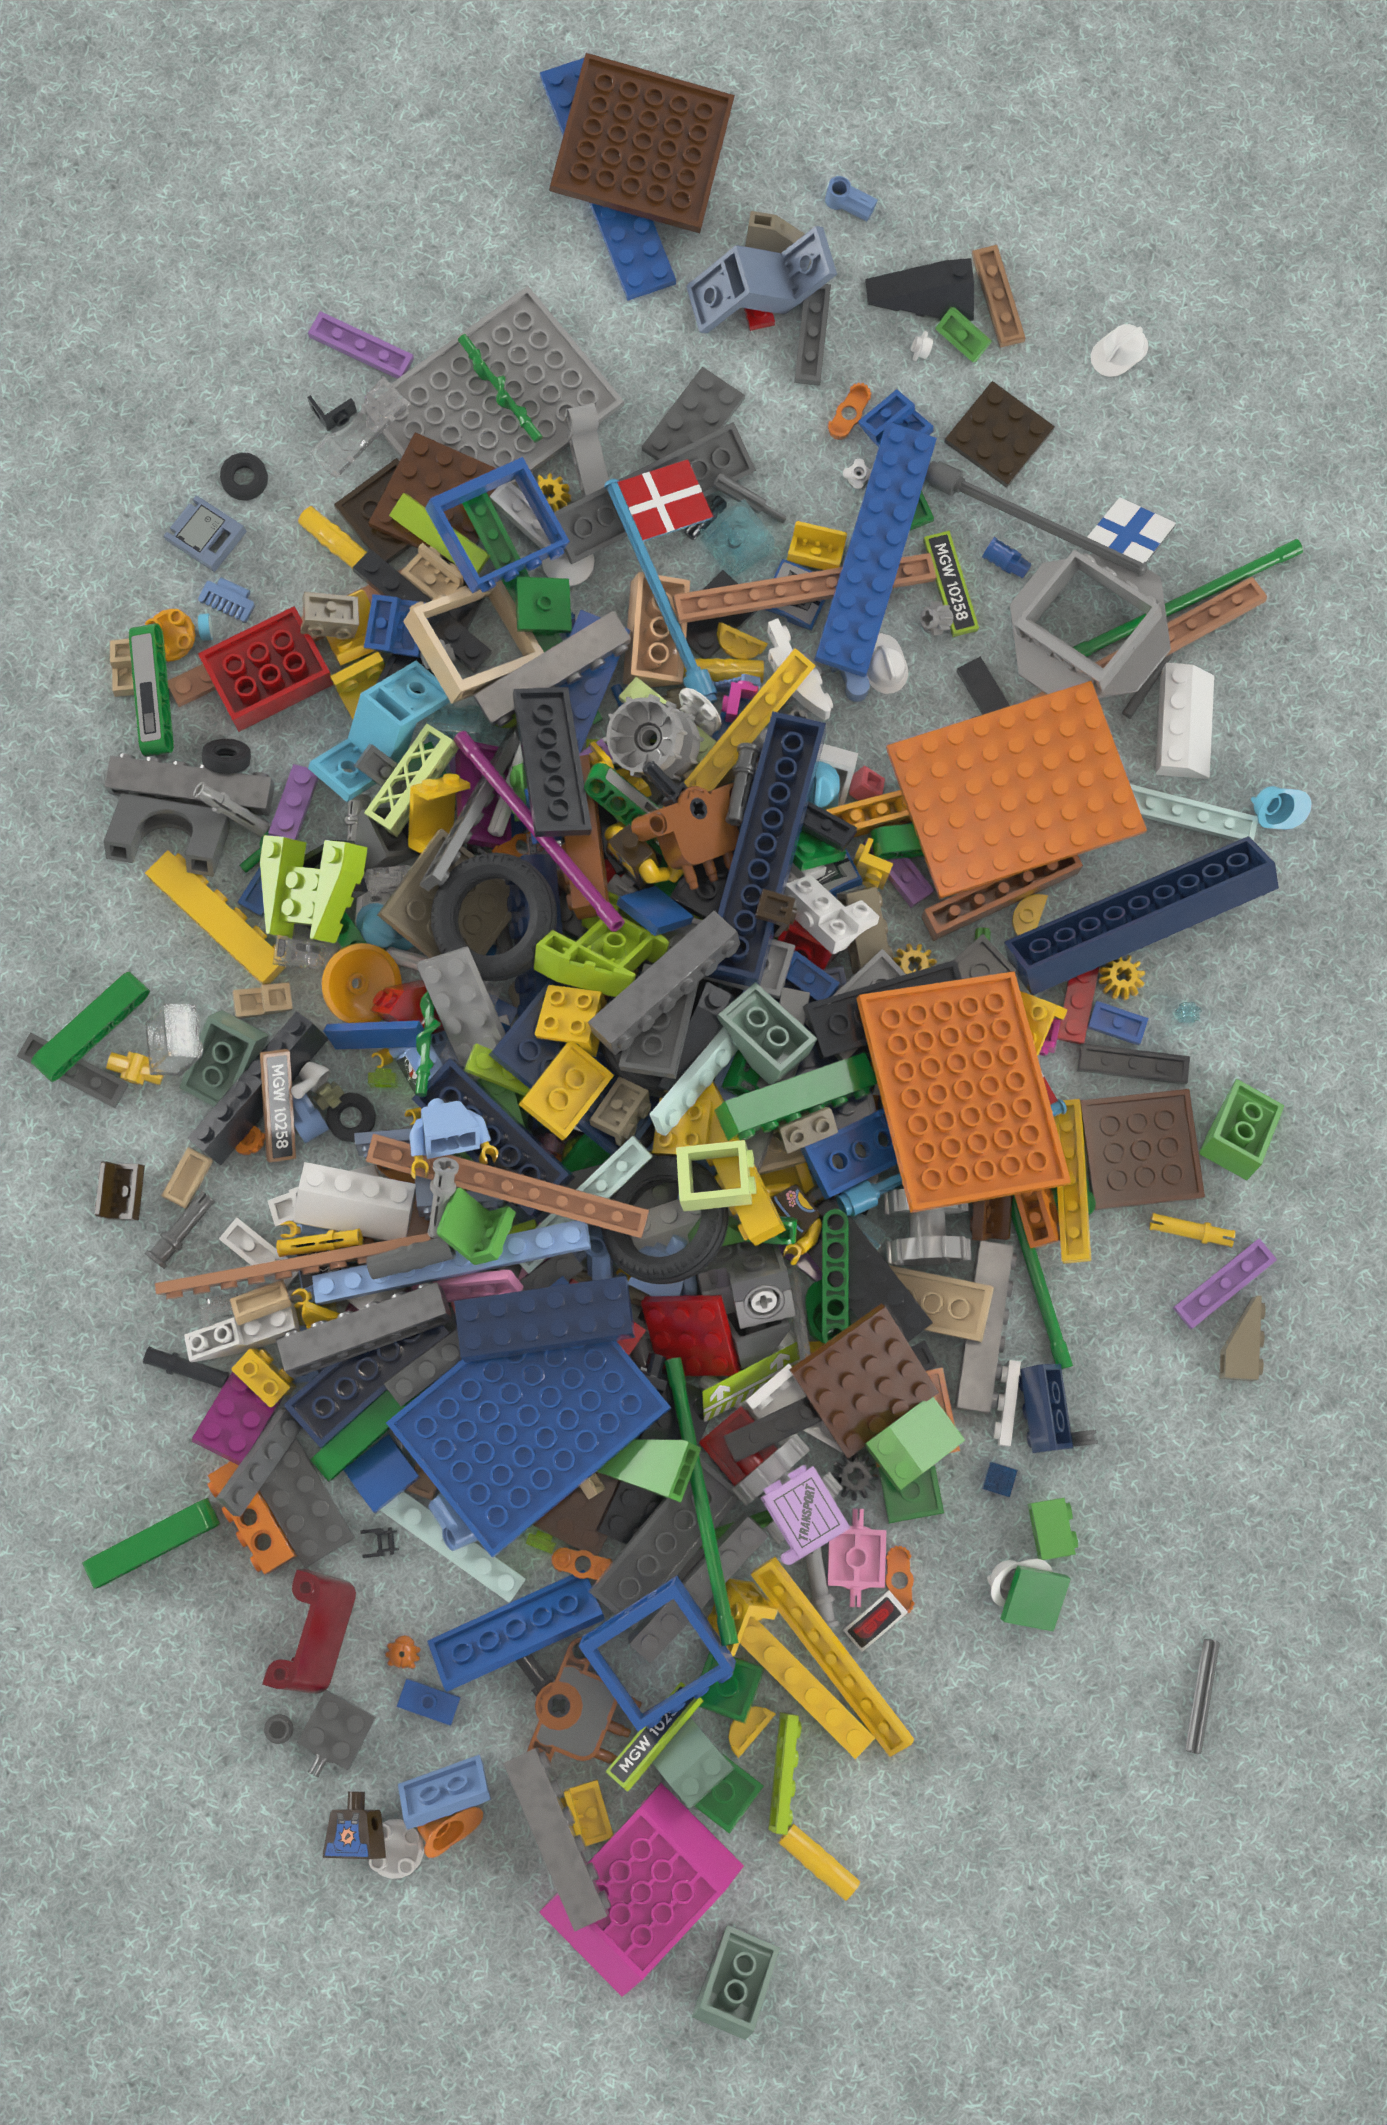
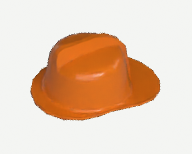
[417,1807,483,1858]

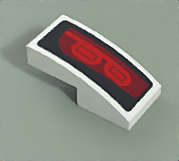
[843,1590,908,1652]

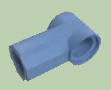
[825,176,878,222]
[292,1093,329,1143]
[584,1225,613,1281]
[428,1494,478,1551]

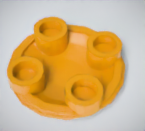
[145,608,196,662]

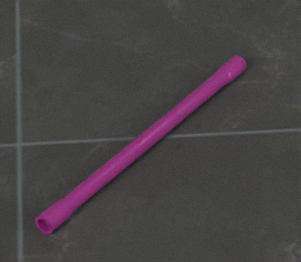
[453,731,625,932]

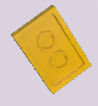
[518,1042,614,1141]

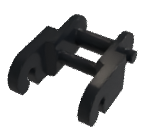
[360,1527,399,1558]

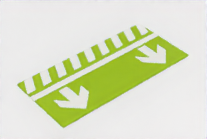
[702,1342,798,1422]

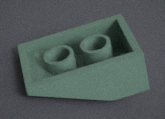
[717,982,817,1085]
[179,1010,269,1106]
[652,1717,735,1808]
[692,1925,780,2040]

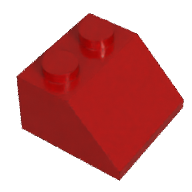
[370,980,427,1023]

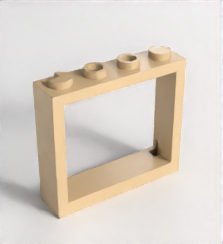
[403,580,544,704]

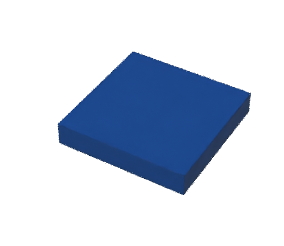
[616,886,694,936]

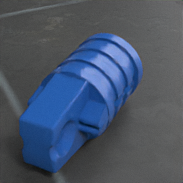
[982,537,1032,578]

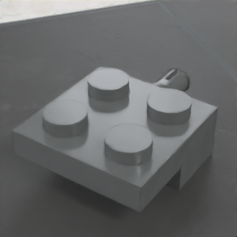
[297,1689,376,1778]

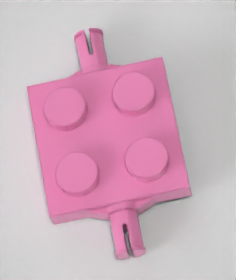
[827,1509,886,1607]

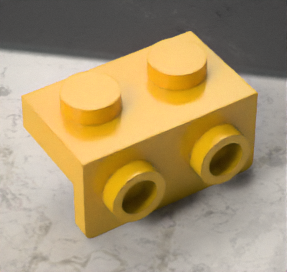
[787,521,847,570]
[853,838,893,890]
[231,1348,297,1407]
[560,1779,614,1846]

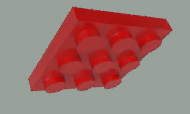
[641,1295,740,1376]

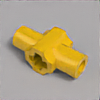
[106,1051,165,1086]

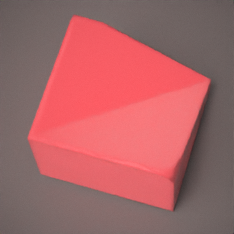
[849,765,885,801]

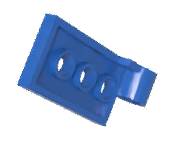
[800,1108,898,1200]

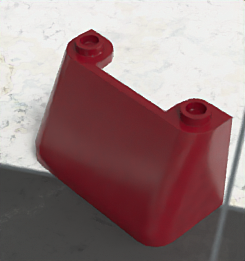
[262,1569,356,1694]

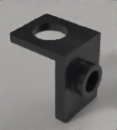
[307,395,357,431]

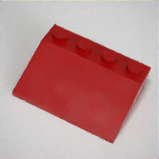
[198,606,333,732]

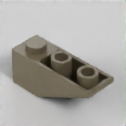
[745,211,811,264]
[1219,1295,1266,1381]

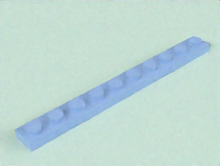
[312,1220,591,1305]

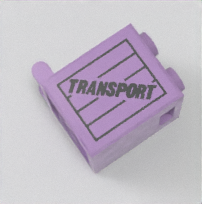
[761,1465,850,1565]

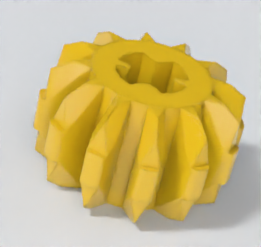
[537,473,571,512]
[893,943,937,974]
[1098,955,1145,1001]

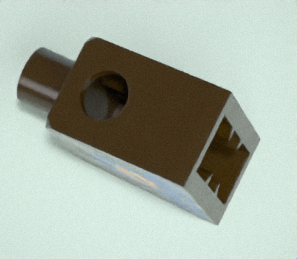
[323,1791,386,1859]

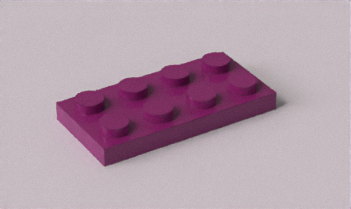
[455,742,512,848]

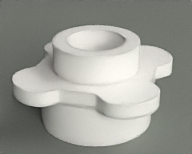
[911,331,933,361]
[843,459,872,489]

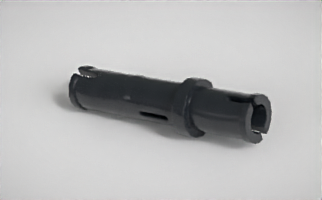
[143,1346,230,1389]

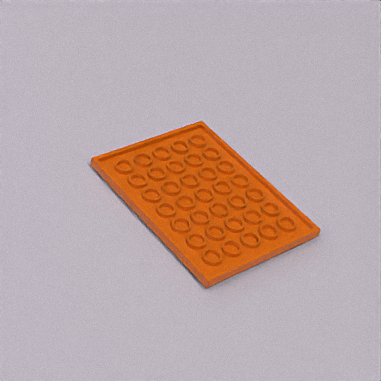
[886,680,1147,899]
[856,971,1071,1213]

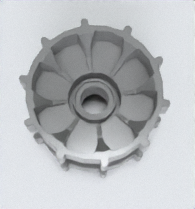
[603,694,704,782]
[883,1189,971,1266]
[732,1434,843,1545]

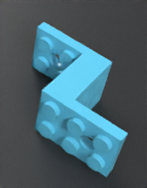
[308,661,450,802]

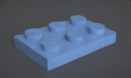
[398,1754,491,1830]

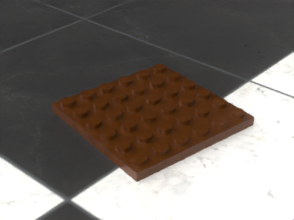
[549,53,735,234]

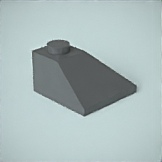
[355,807,419,873]

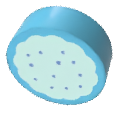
[198,613,213,641]

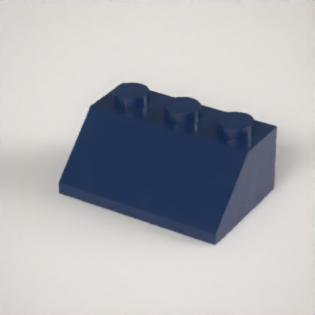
[1018,1364,1073,1454]

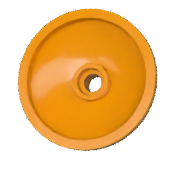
[322,943,402,1023]

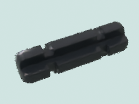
[684,495,727,540]

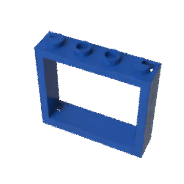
[425,457,570,594]
[579,1576,736,1731]

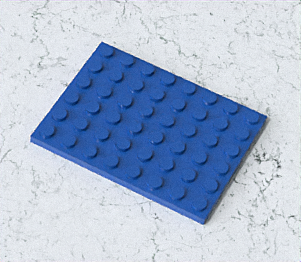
[386,1276,671,1558]

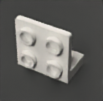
[745,1364,806,1445]

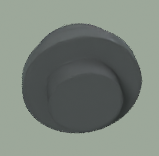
[264,1714,294,1744]

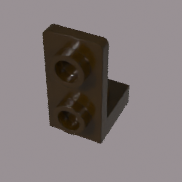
[754,889,797,937]

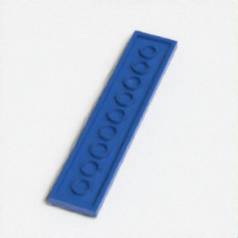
[540,58,676,301]
[814,421,937,678]

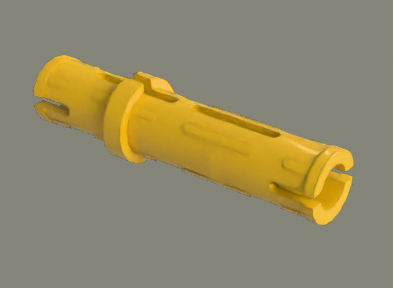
[1149,1212,1235,1248]
[276,1228,363,1257]

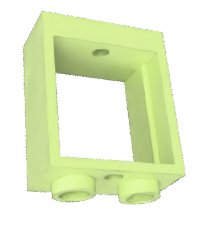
[676,1140,756,1211]

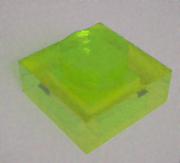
[368,1068,398,1088]
[525,1530,557,1554]

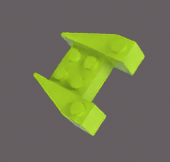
[260,835,367,943]
[534,891,669,997]

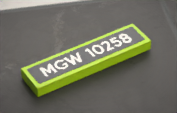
[923,531,979,637]
[605,1682,703,1792]

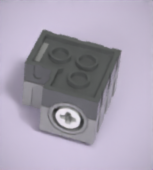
[696,1241,796,1329]

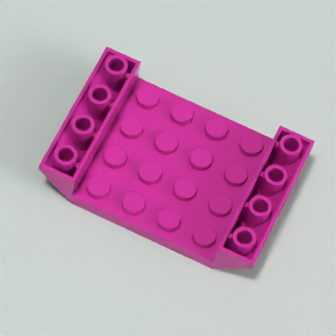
[539,1783,744,1997]

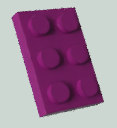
[192,1371,284,1465]

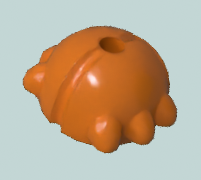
[235,1126,265,1155]
[385,1635,421,1669]

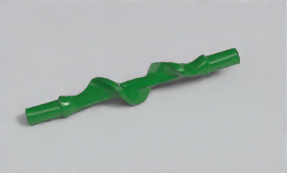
[458,334,543,443]
[415,990,441,1097]

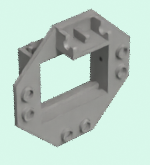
[1010,549,1171,698]

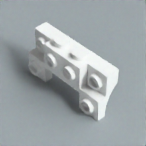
[784,863,880,954]

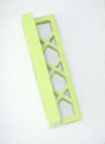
[364,723,459,837]

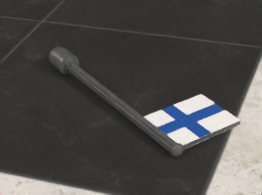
[924,461,1176,577]

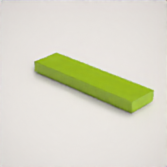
[389,493,491,575]

